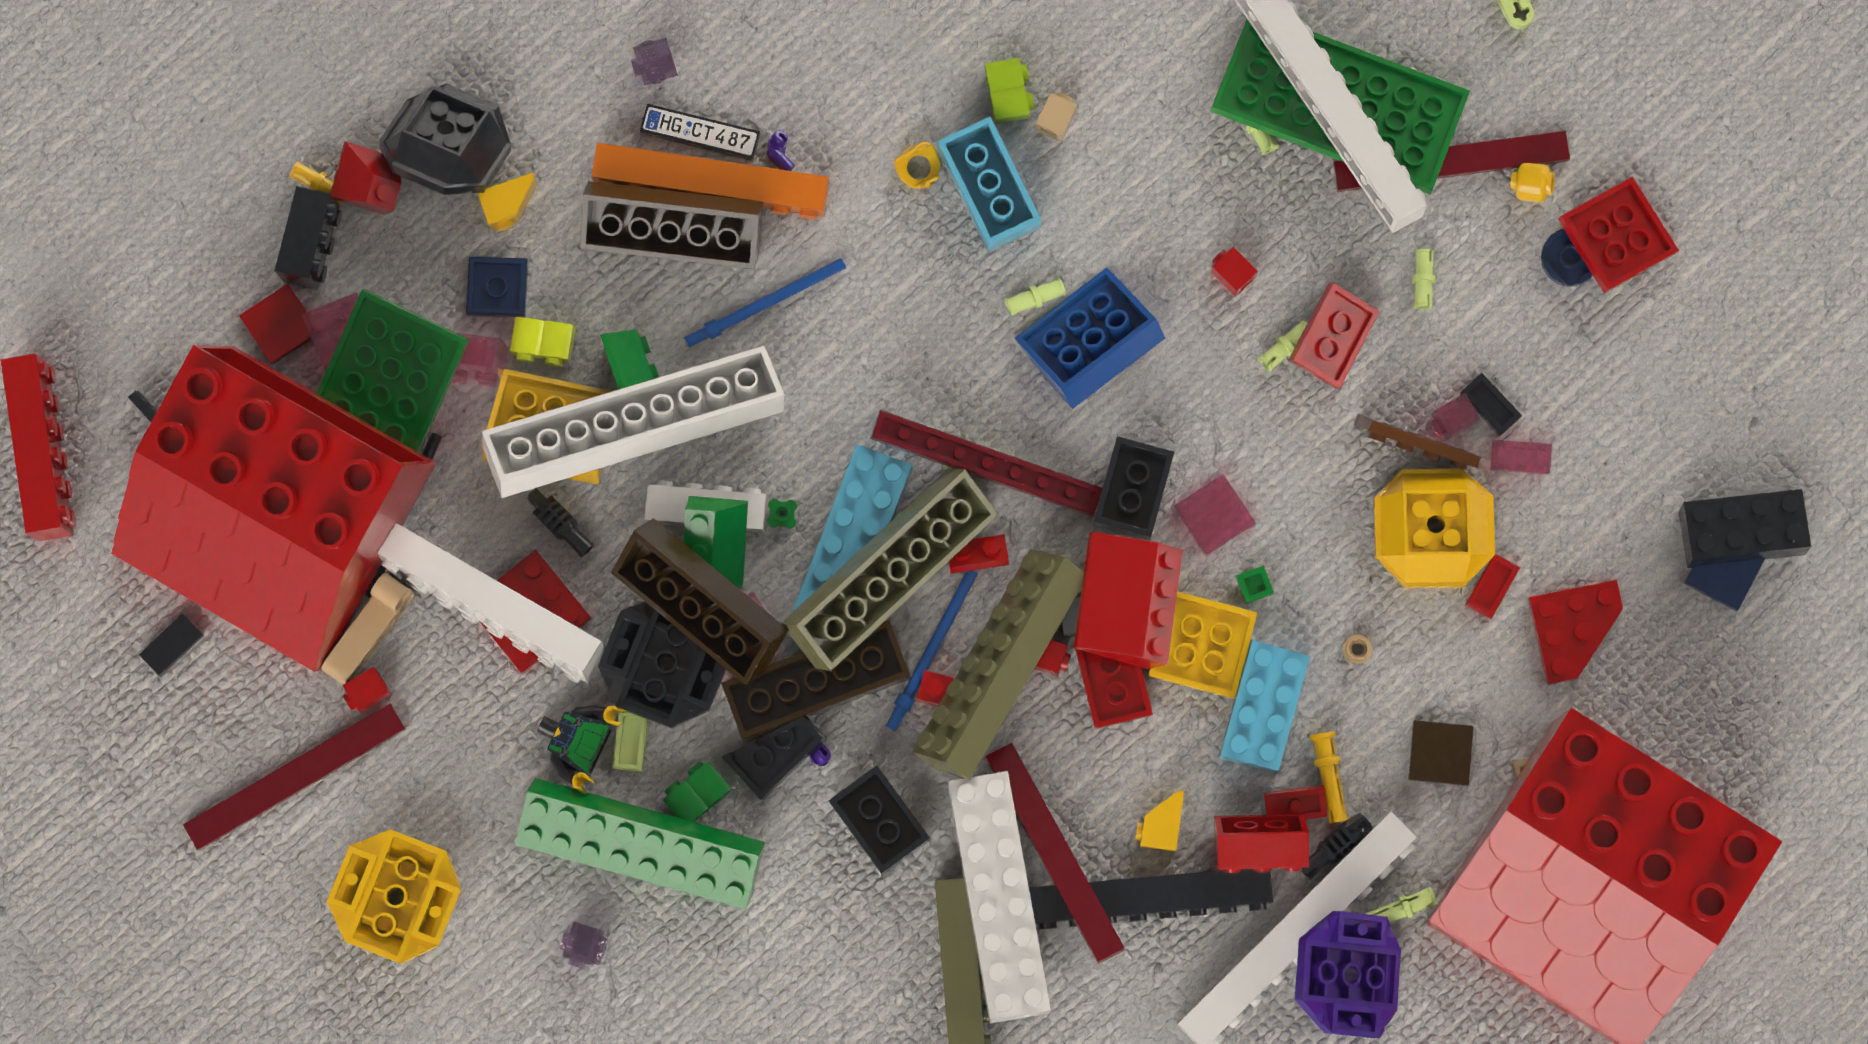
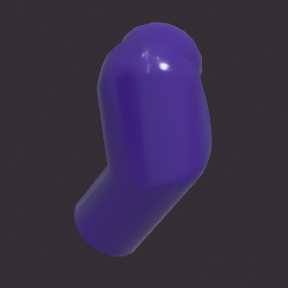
[767,130,795,171]
[810,742,831,766]

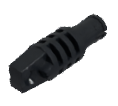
[527,488,594,558]
[1301,812,1373,880]

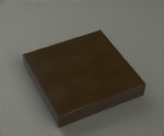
[1408,720,1474,786]

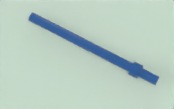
[684,258,846,348]
[886,571,978,731]

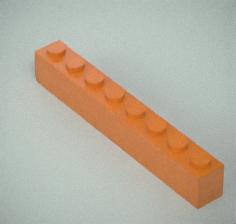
[591,143,830,220]

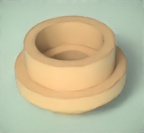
[1342,634,1372,664]

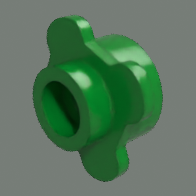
[767,499,797,529]

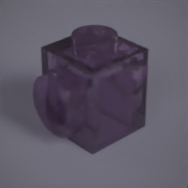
[560,921,608,969]

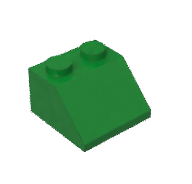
[601,329,659,390]

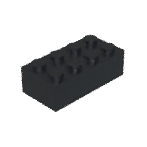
[1678,489,1812,568]

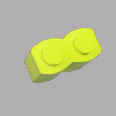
[510,317,576,367]

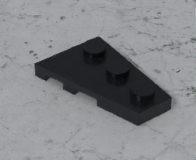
[721,716,826,800]

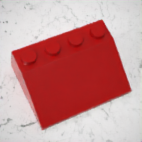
[1074,532,1183,669]

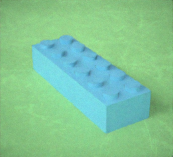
[793,444,913,611]

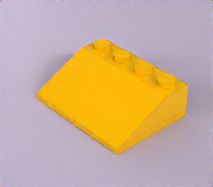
[482,369,613,485]

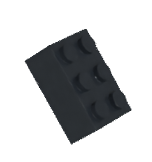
[274,186,342,290]
[1093,436,1174,541]
[828,766,931,876]

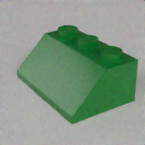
[683,496,748,587]

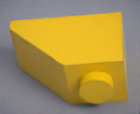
[477,173,537,232]
[1135,790,1184,853]

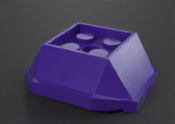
[1295,911,1401,1039]

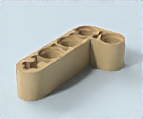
[321,572,415,685]

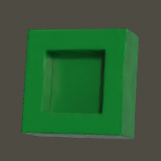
[1235,565,1274,604]

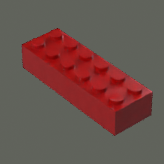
[0,353,76,541]

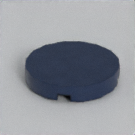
[1540,229,1593,287]

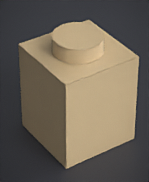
[1035,93,1077,142]

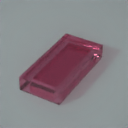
[1490,440,1552,475]

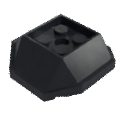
[379,83,511,195]
[598,602,727,729]

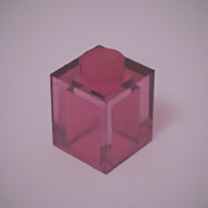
[1431,393,1480,441]

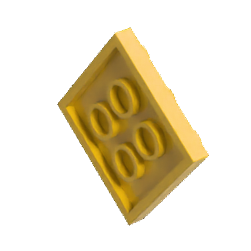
[1148,591,1258,700]

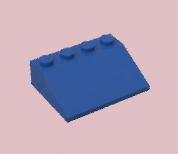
[1014,267,1165,409]

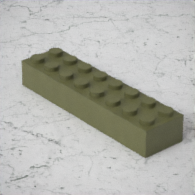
[781,468,998,671]
[912,549,1084,780]

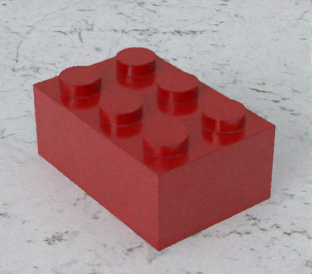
[1214,814,1309,873]

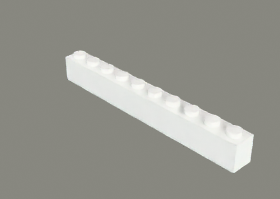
[1235,0,1427,233]
[1177,812,1417,1044]

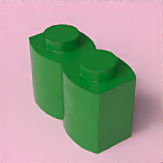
[663,761,733,822]

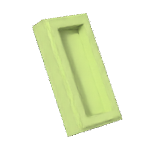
[612,711,648,773]

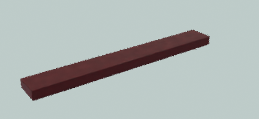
[1333,131,1570,192]
[870,410,1103,517]
[183,703,406,851]
[986,743,1125,964]

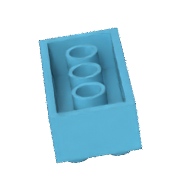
[937,116,1041,252]
[1219,640,1310,774]

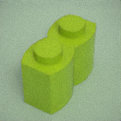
[985,58,1034,124]

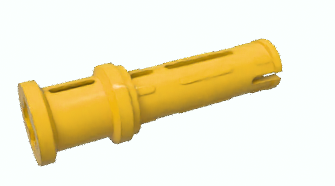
[1309,731,1348,824]

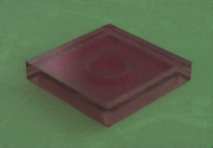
[1174,474,1256,556]

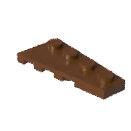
[1354,414,1481,470]

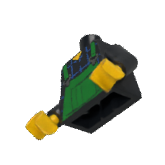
[537,705,625,794]

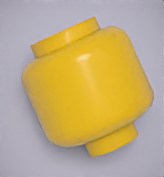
[1510,163,1555,202]

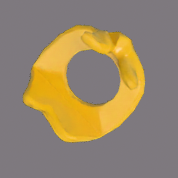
[894,142,941,189]

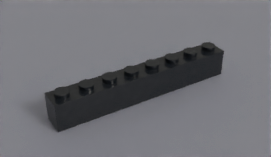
[1029,869,1273,930]

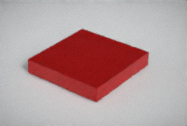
[239,283,321,365]

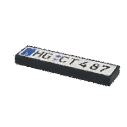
[640,104,761,161]

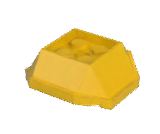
[1373,469,1495,588]
[326,829,462,964]

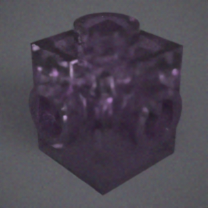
[631,37,678,86]

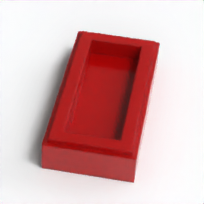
[1465,553,1521,620]

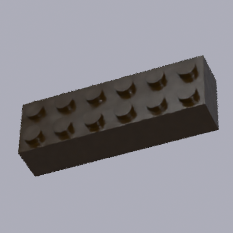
[580,181,763,270]
[611,518,789,685]
[721,620,911,742]

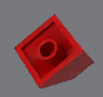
[330,141,401,215]

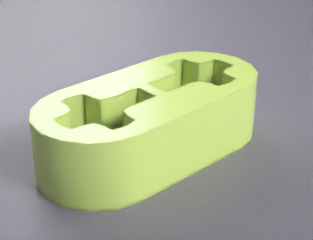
[1497,0,1534,29]

